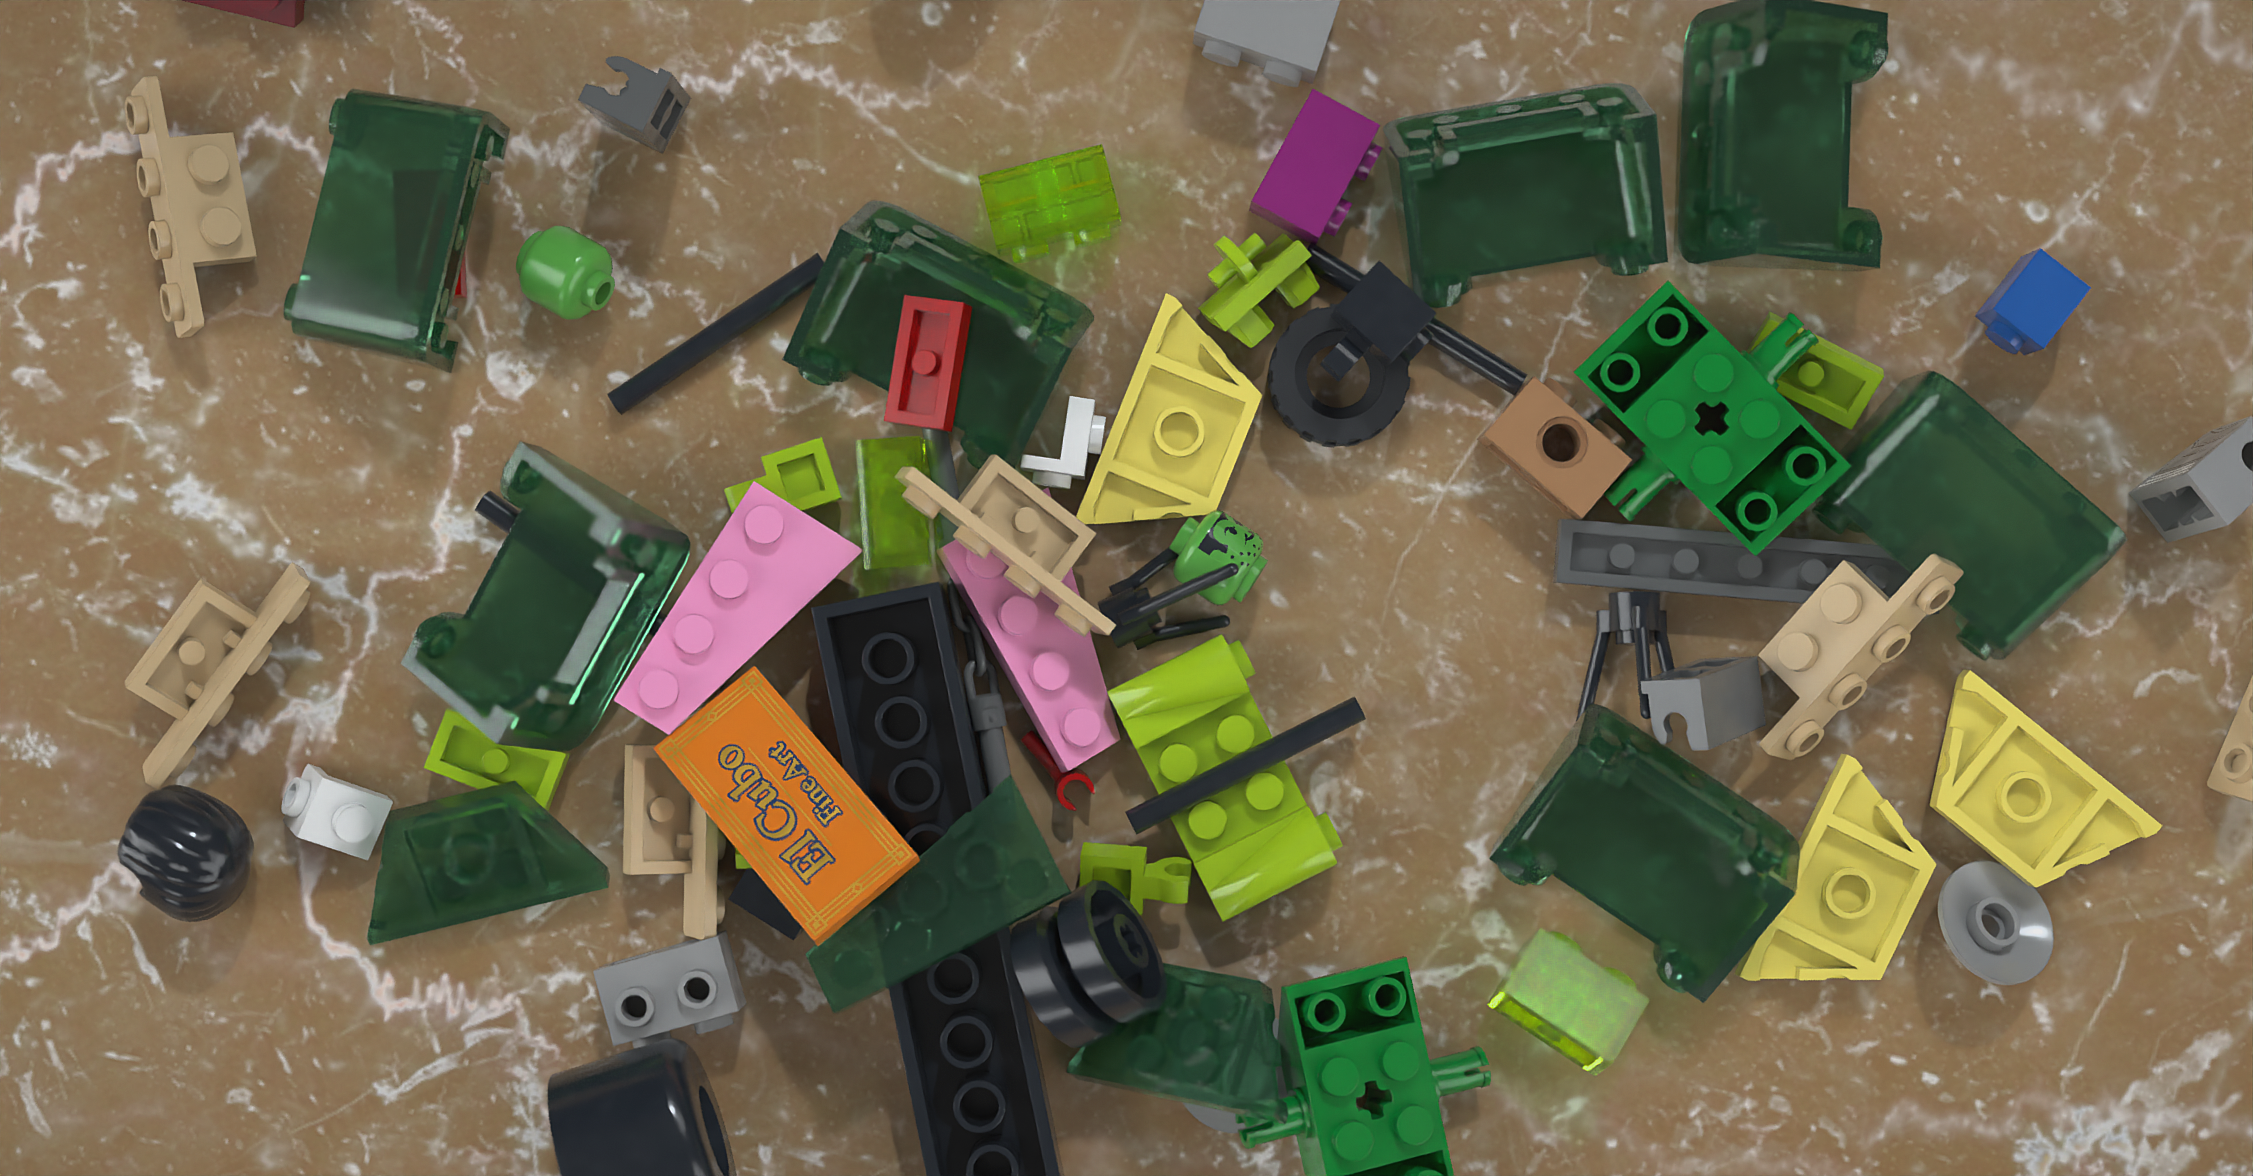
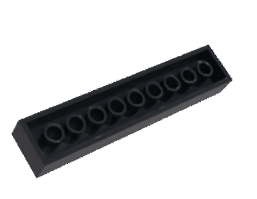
[811,582,1064,1176]

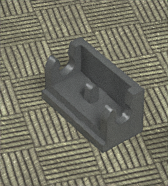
[578,56,691,154]
[1640,656,1766,751]

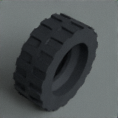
[1267,304,1411,448]

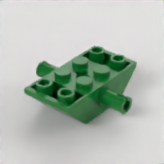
[1573,280,1851,557]
[1235,956,1491,1176]

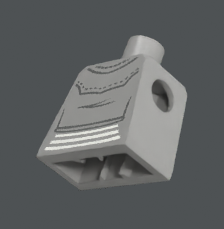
[2129,416,2253,543]

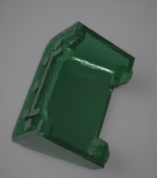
[1678,0,1888,271]
[1383,83,1668,308]
[284,88,510,373]
[782,201,1094,470]
[1811,370,2127,661]
[401,441,691,752]
[1489,704,1800,1003]

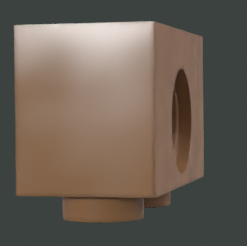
[1477,376,1632,520]

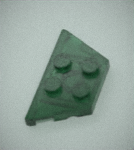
[367,781,610,945]
[1066,963,1288,1124]

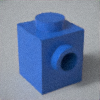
[1975,248,2091,355]

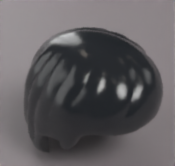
[117,784,254,922]

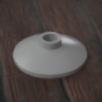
[1938,861,2054,985]

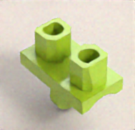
[1198,233,1319,348]

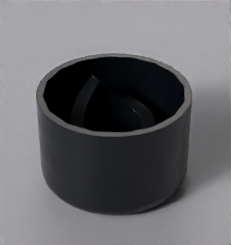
[547,1038,737,1176]

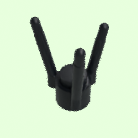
[1098,546,1239,650]
[1574,591,1675,738]

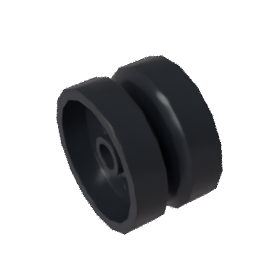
[1010,880,1167,1048]

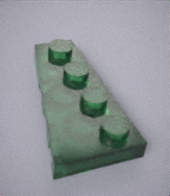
[805,774,1072,1014]

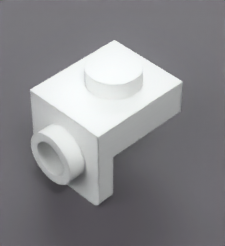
[1020,396,1106,489]
[281,764,393,860]

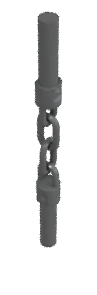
[922,428,1020,825]

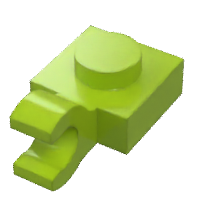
[724,437,842,514]
[1079,842,1192,915]

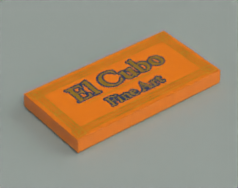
[653,665,920,946]

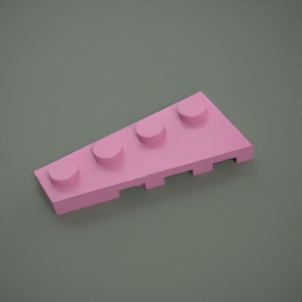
[613,481,863,735]
[936,487,1121,772]

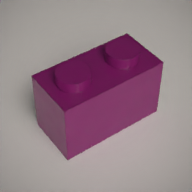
[1249,89,1383,244]

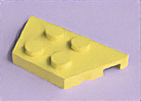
[1076,293,1262,526]
[1929,670,2162,888]
[1734,754,1937,981]

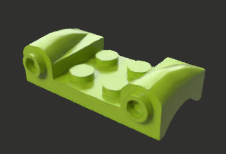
[1107,634,1343,922]

